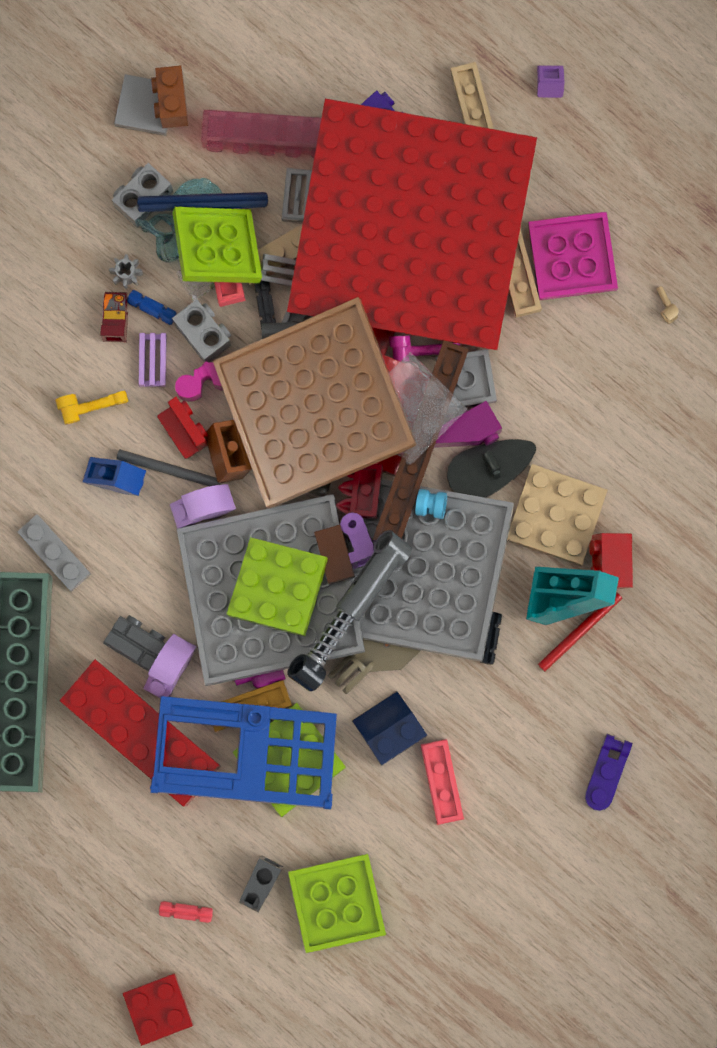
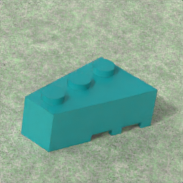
[526,566,619,625]

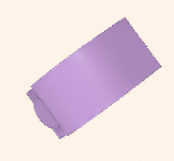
[170,484,236,529]
[143,634,196,698]

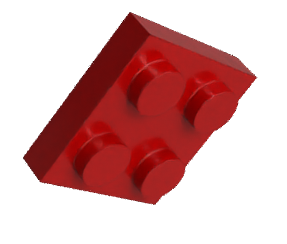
[122,973,194,1046]

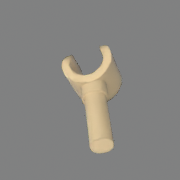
[657,286,678,324]

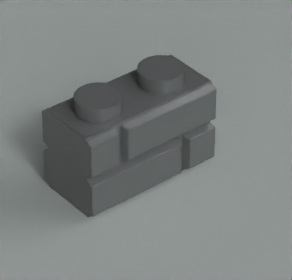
[103,615,166,672]

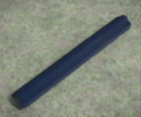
[137,192,268,212]

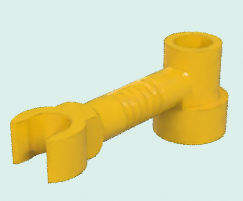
[55,391,129,425]

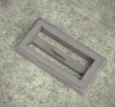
[282,168,312,222]
[261,254,296,286]

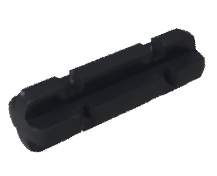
[254,281,276,330]
[480,612,502,665]

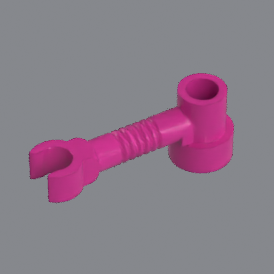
[389,335,460,363]

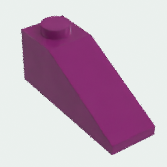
[434,401,502,448]

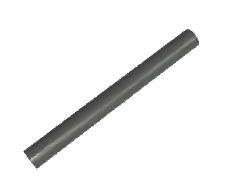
[117,449,221,487]

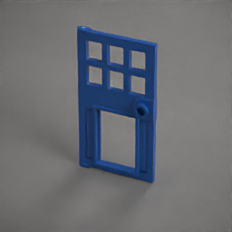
[150,696,337,810]

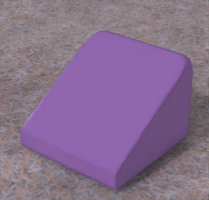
[537,66,565,98]

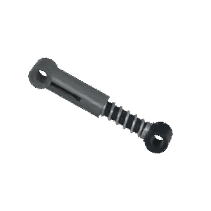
[287,530,412,692]

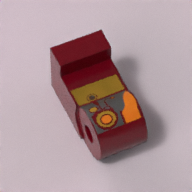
[100,292,128,343]

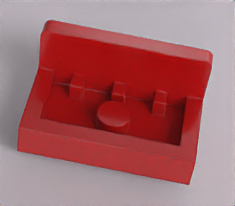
[157,396,208,459]

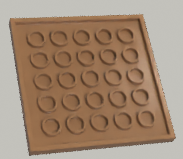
[213,297,417,509]

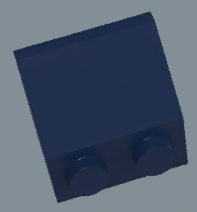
[352,692,427,766]

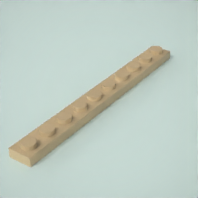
[450,62,542,318]

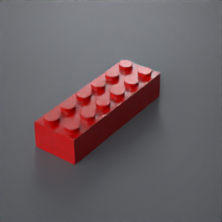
[59,659,221,807]

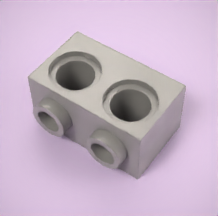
[112,163,173,228]
[172,299,231,362]

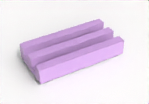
[139,333,167,387]

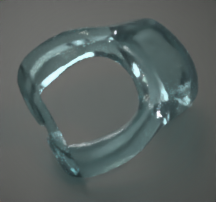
[138,213,179,263]

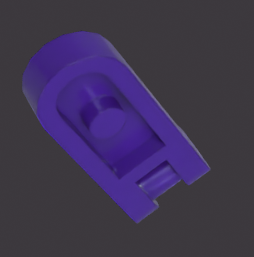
[585,734,633,811]

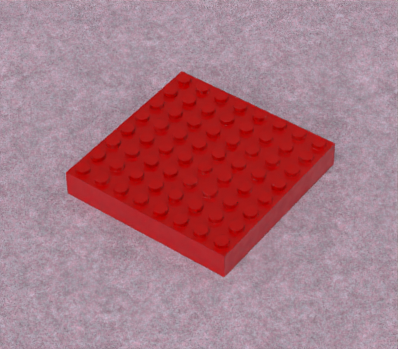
[287,98,537,350]

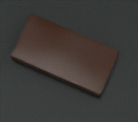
[314,524,355,585]

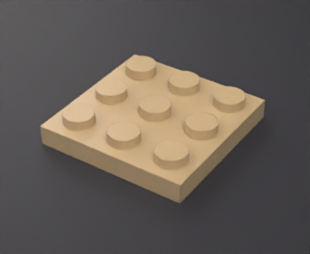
[507,464,608,566]

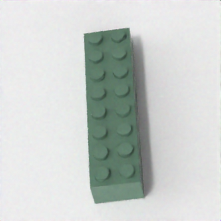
[0,572,53,793]

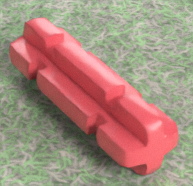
[159,901,213,923]

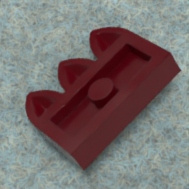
[336,464,383,519]

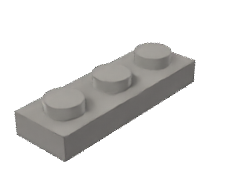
[17,514,91,592]

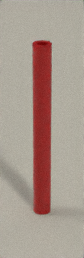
[538,592,623,672]

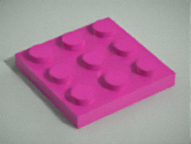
[528,212,618,300]

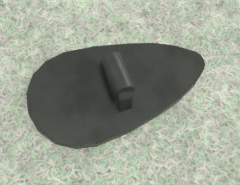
[447,439,536,498]

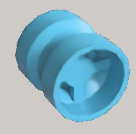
[415,488,447,519]

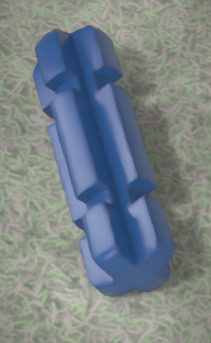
[127,290,177,325]

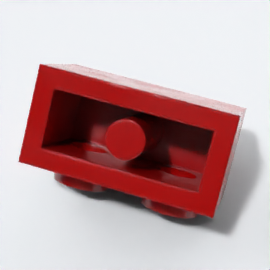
[589,533,633,589]

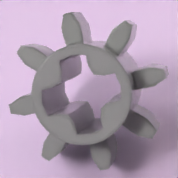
[109,254,143,289]

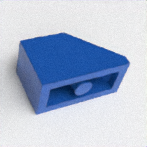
[83,457,146,496]

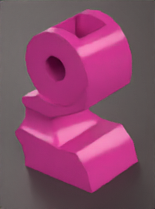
[175,362,223,402]

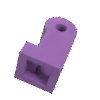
[340,513,374,569]

